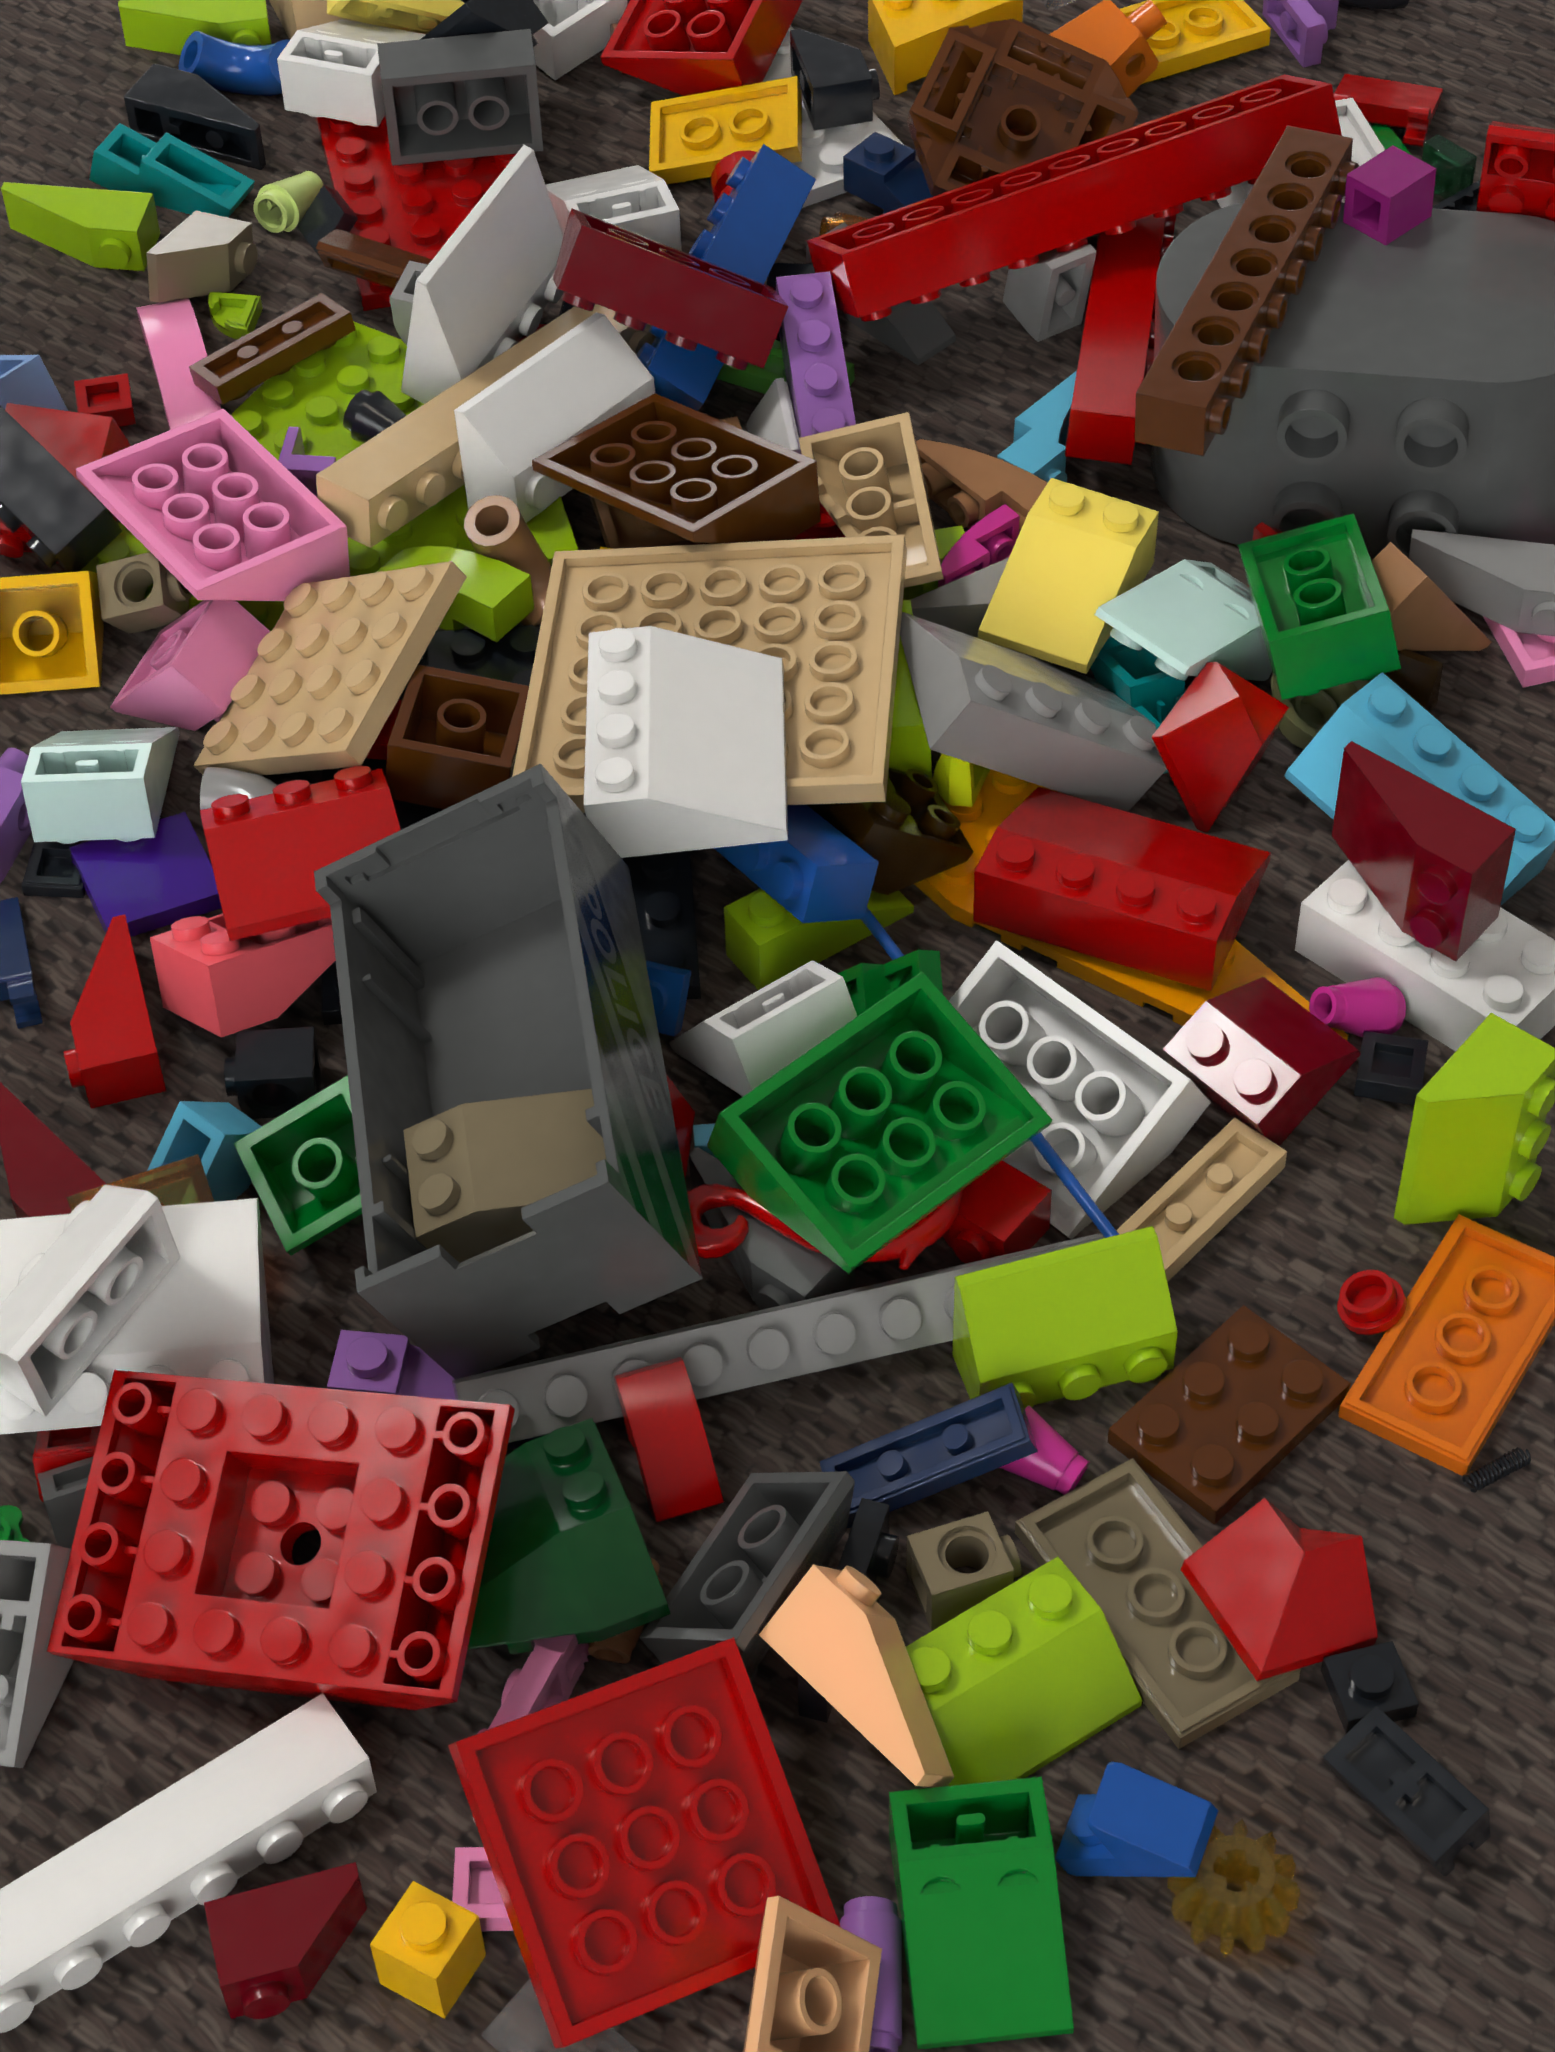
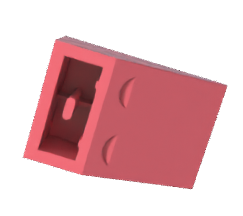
[150,914,336,1038]

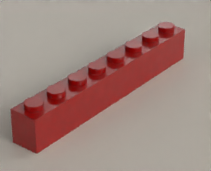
[1065,215,1176,465]

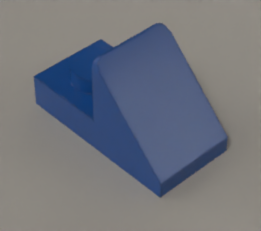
[1055,1762,1218,1877]

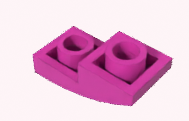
[938,504,1020,588]

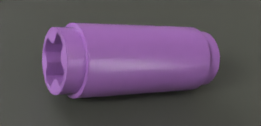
[840,1896,902,2052]

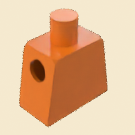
[1049,0,1167,98]

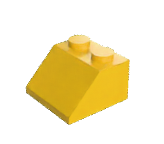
[0,571,104,695]

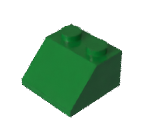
[233,1076,362,1256]

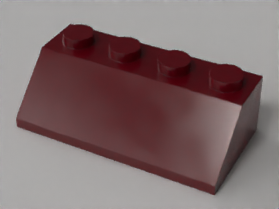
[553,208,789,371]

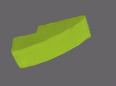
[375,546,534,642]

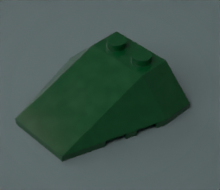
[465,1418,671,1661]

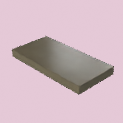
[1015,1458,1301,1749]

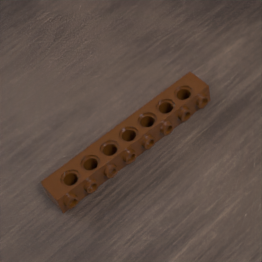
[1135,126,1359,457]

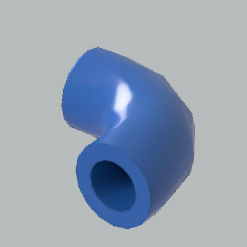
[179,31,290,96]

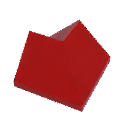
[1152,662,1289,832]
[1180,1498,1378,1681]

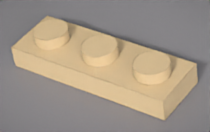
[1116,1117,1287,1282]

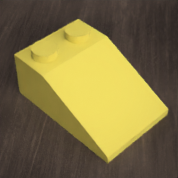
[978,478,1159,674]

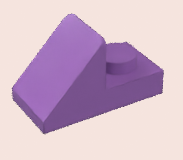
[1262,0,1339,67]

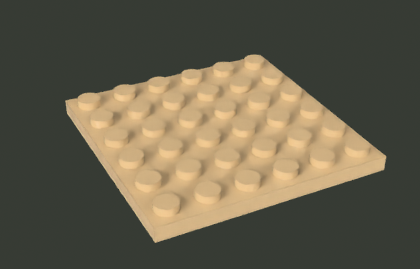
[512,534,907,813]

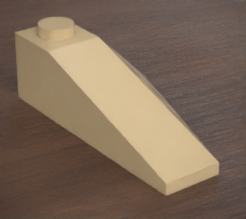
[799,412,943,588]

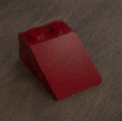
[1332,741,1516,961]

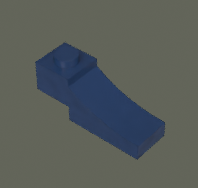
[843,132,933,213]

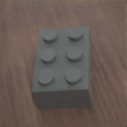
[377,29,543,165]

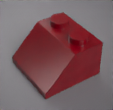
[1163,977,1361,1146]

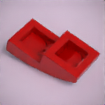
[614,1357,724,1522]

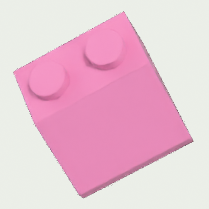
[110,600,270,731]

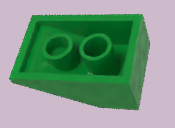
[1238,513,1401,700]

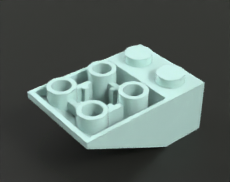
[1094,559,1272,681]
[21,727,179,844]

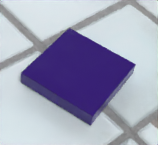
[69,812,222,937]

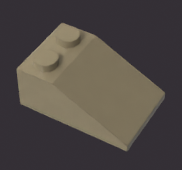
[403,1089,606,1263]

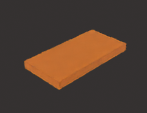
[1338,1214,1555,1476]

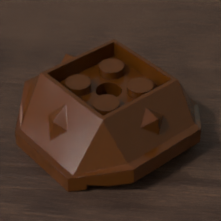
[907,19,1139,196]

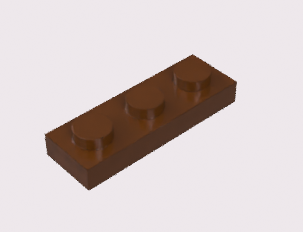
[189,293,356,405]

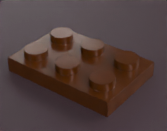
[1107,1305,1351,1525]

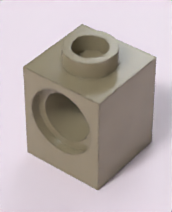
[96,552,192,634]
[906,1511,1021,1631]

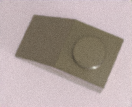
[146,210,258,303]

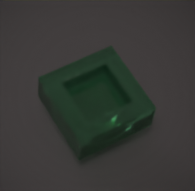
[1422,134,1477,199]

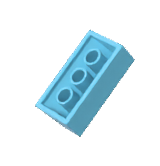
[1284,672,1555,905]

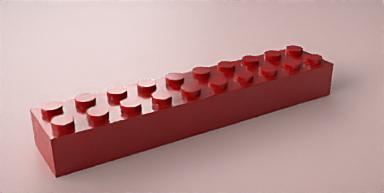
[807,74,1342,322]

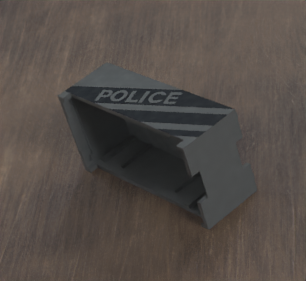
[314,764,703,1379]

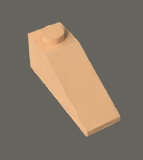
[759,1564,954,1788]

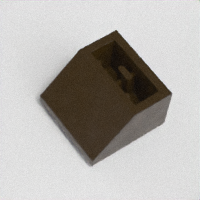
[808,767,974,895]

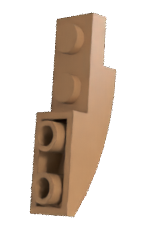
[916,439,1048,533]

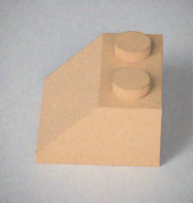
[743,1896,882,2052]

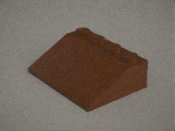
[532,393,821,543]

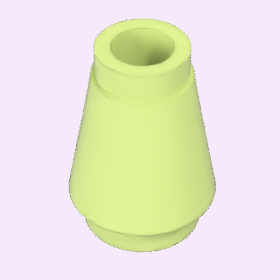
[253,171,324,233]

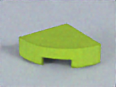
[208,292,263,340]

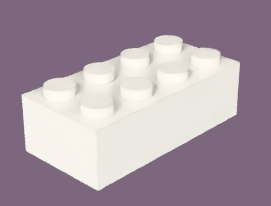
[1295,860,1555,1051]

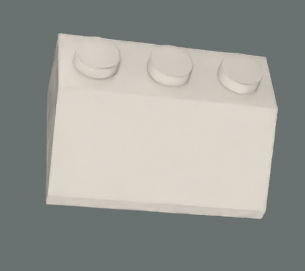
[0,1185,180,1417]

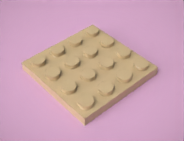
[193,561,467,776]

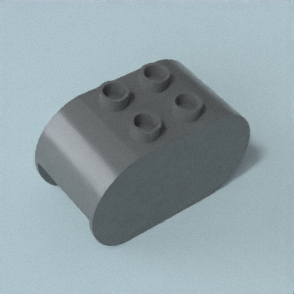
[1151,202,1555,558]

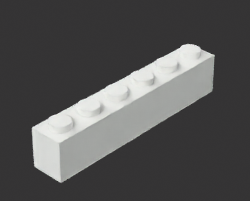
[0,1693,377,2033]

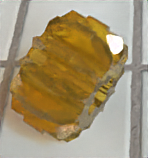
[1167,1819,1300,1958]

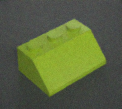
[1394,1013,1555,1225]
[952,1226,1178,1408]
[906,1556,1142,1786]

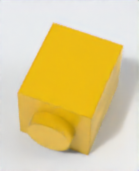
[370,1881,486,2019]

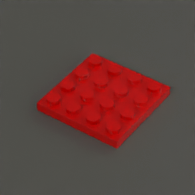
[448,1637,840,2049]

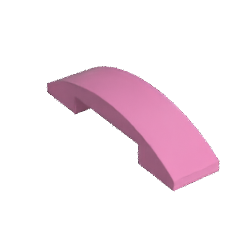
[136,298,221,430]

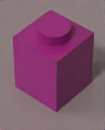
[1343,145,1437,245]

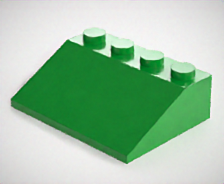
[707,971,1052,1274]

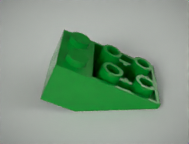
[889,1776,1074,2050]

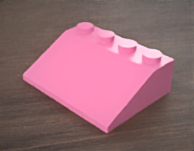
[76,408,350,601]

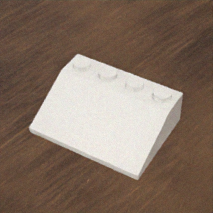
[401,145,564,404]
[584,626,788,858]
[949,940,1211,1239]
[0,1198,274,1435]

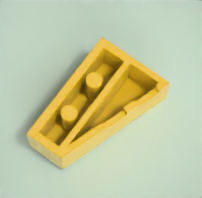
[868,0,1023,96]

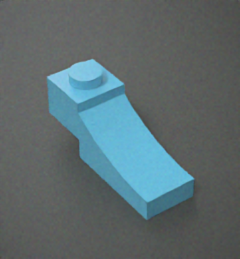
[997,371,1077,482]

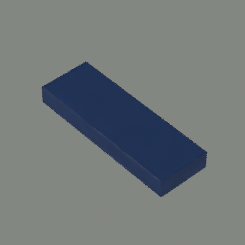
[819,1383,1038,1528]

